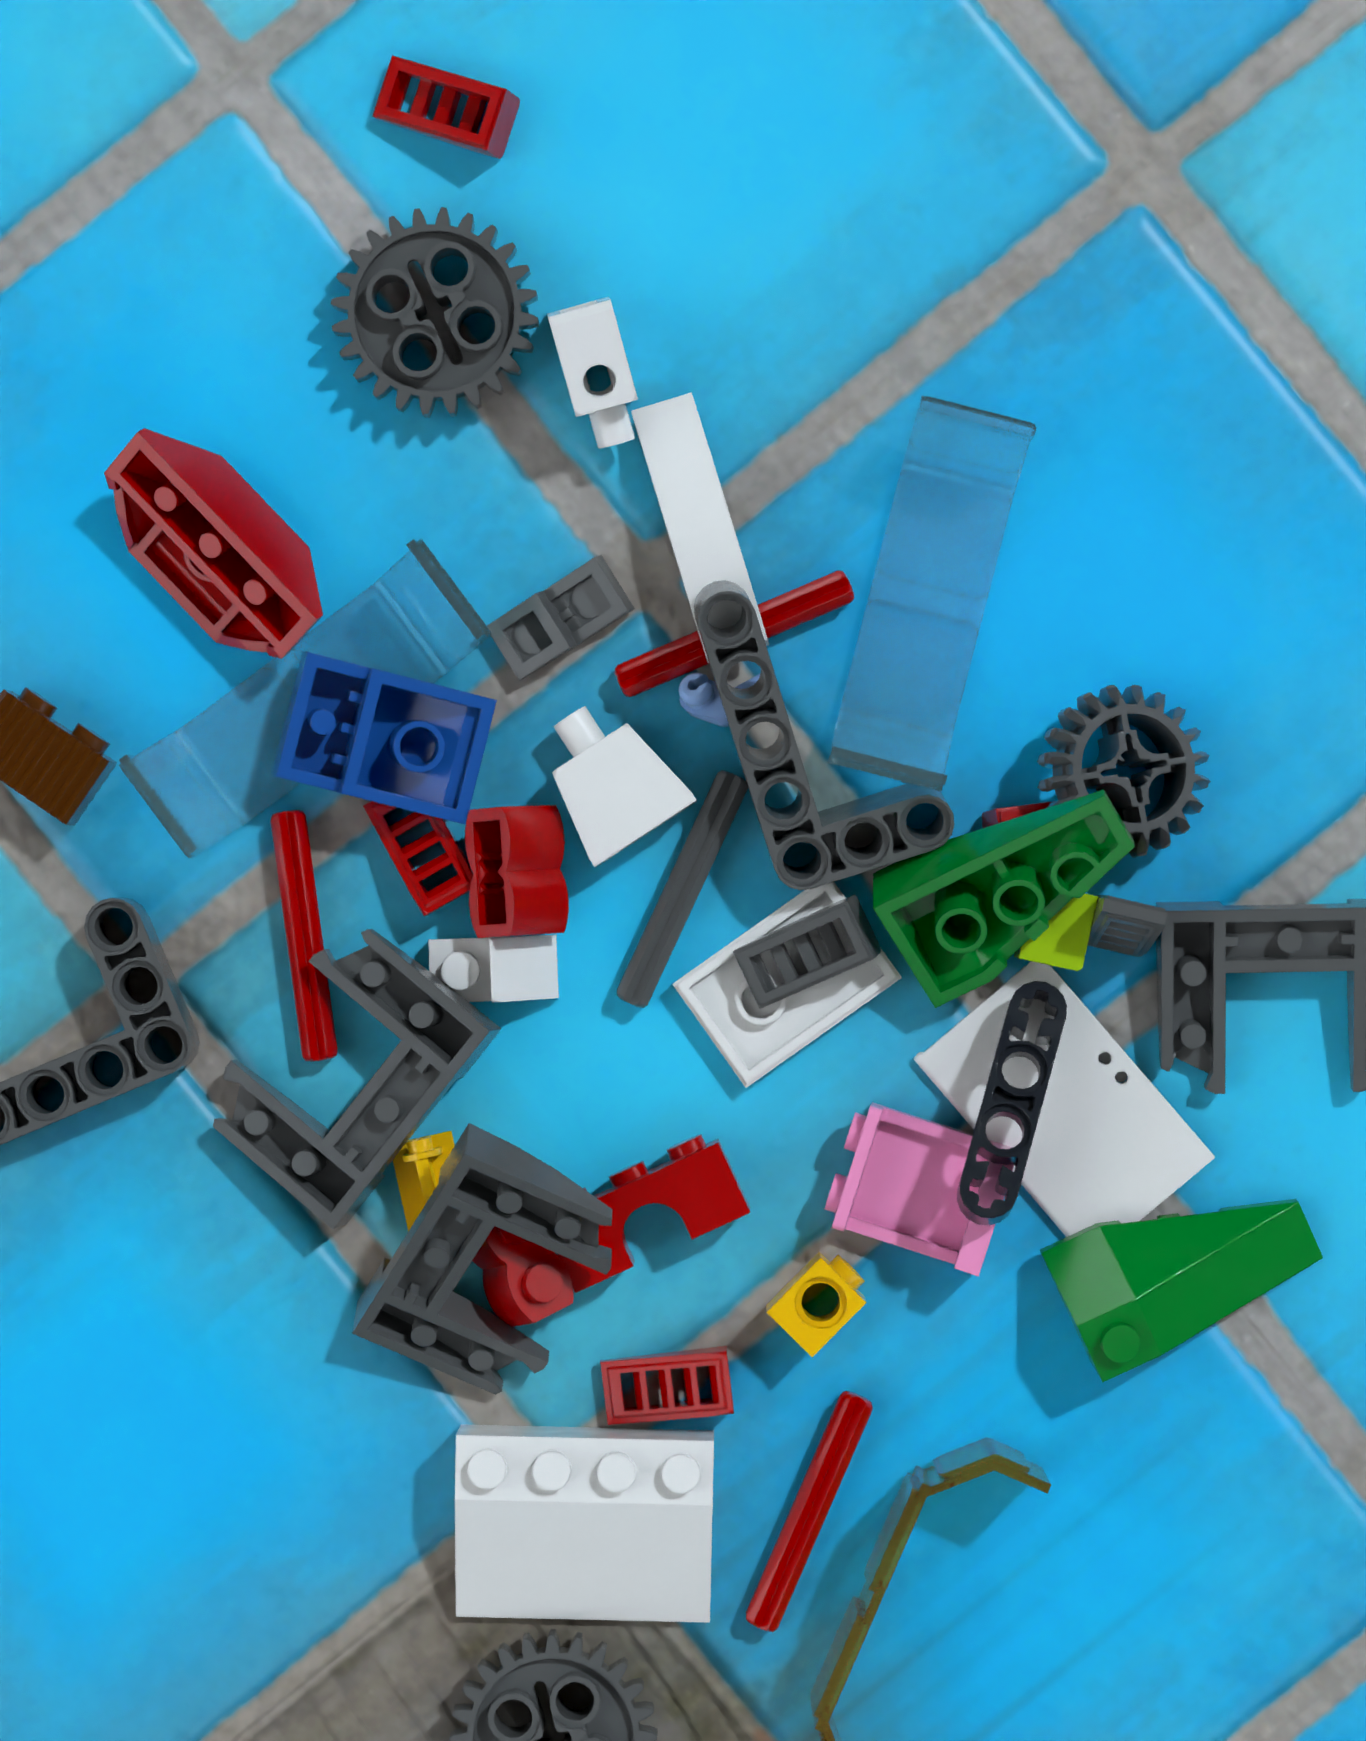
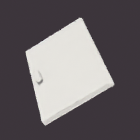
[914,961,1215,1237]

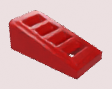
[373,55,520,159]
[363,801,474,916]
[600,1346,734,1425]

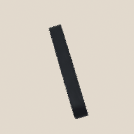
[957,981,1067,1226]

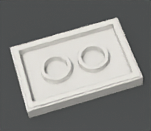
[672,882,902,1088]

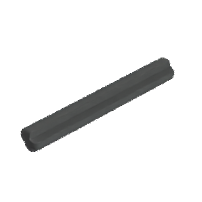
[617,770,748,1008]

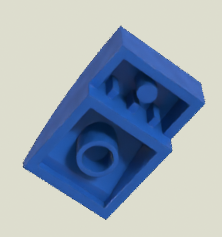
[271,651,497,825]

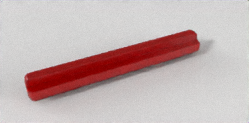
[615,570,854,697]
[270,810,338,1062]
[746,1391,873,1632]

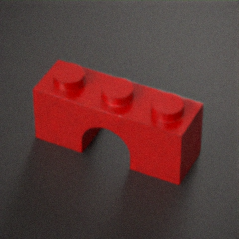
[557,1134,751,1293]

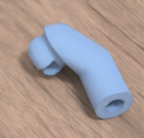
[678,673,760,727]

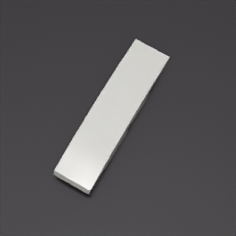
[631,392,769,663]

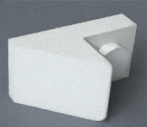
[428,935,559,1003]

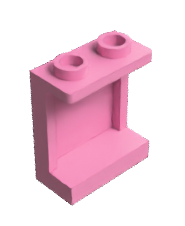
[824,1102,1014,1277]

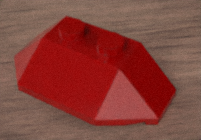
[104,428,323,659]

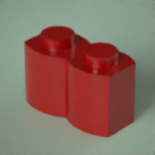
[465,805,569,938]
[472,1226,574,1327]

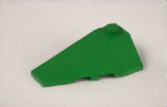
[873,790,1135,1008]
[1040,1199,1323,1382]

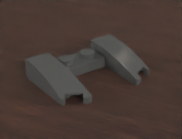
[1156,899,1366,1094]
[213,929,501,1229]
[352,1123,613,1395]

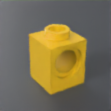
[766,1252,866,1358]

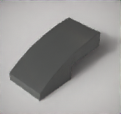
[486,555,635,680]

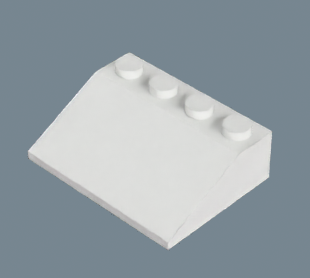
[455,1424,714,1623]

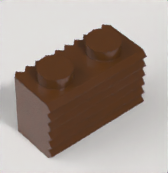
[0,687,117,825]

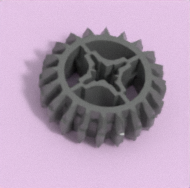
[1037,685,1211,858]

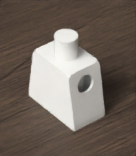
[547,297,638,449]
[552,706,697,867]

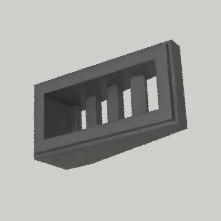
[733,894,881,1009]
[1088,895,1168,957]

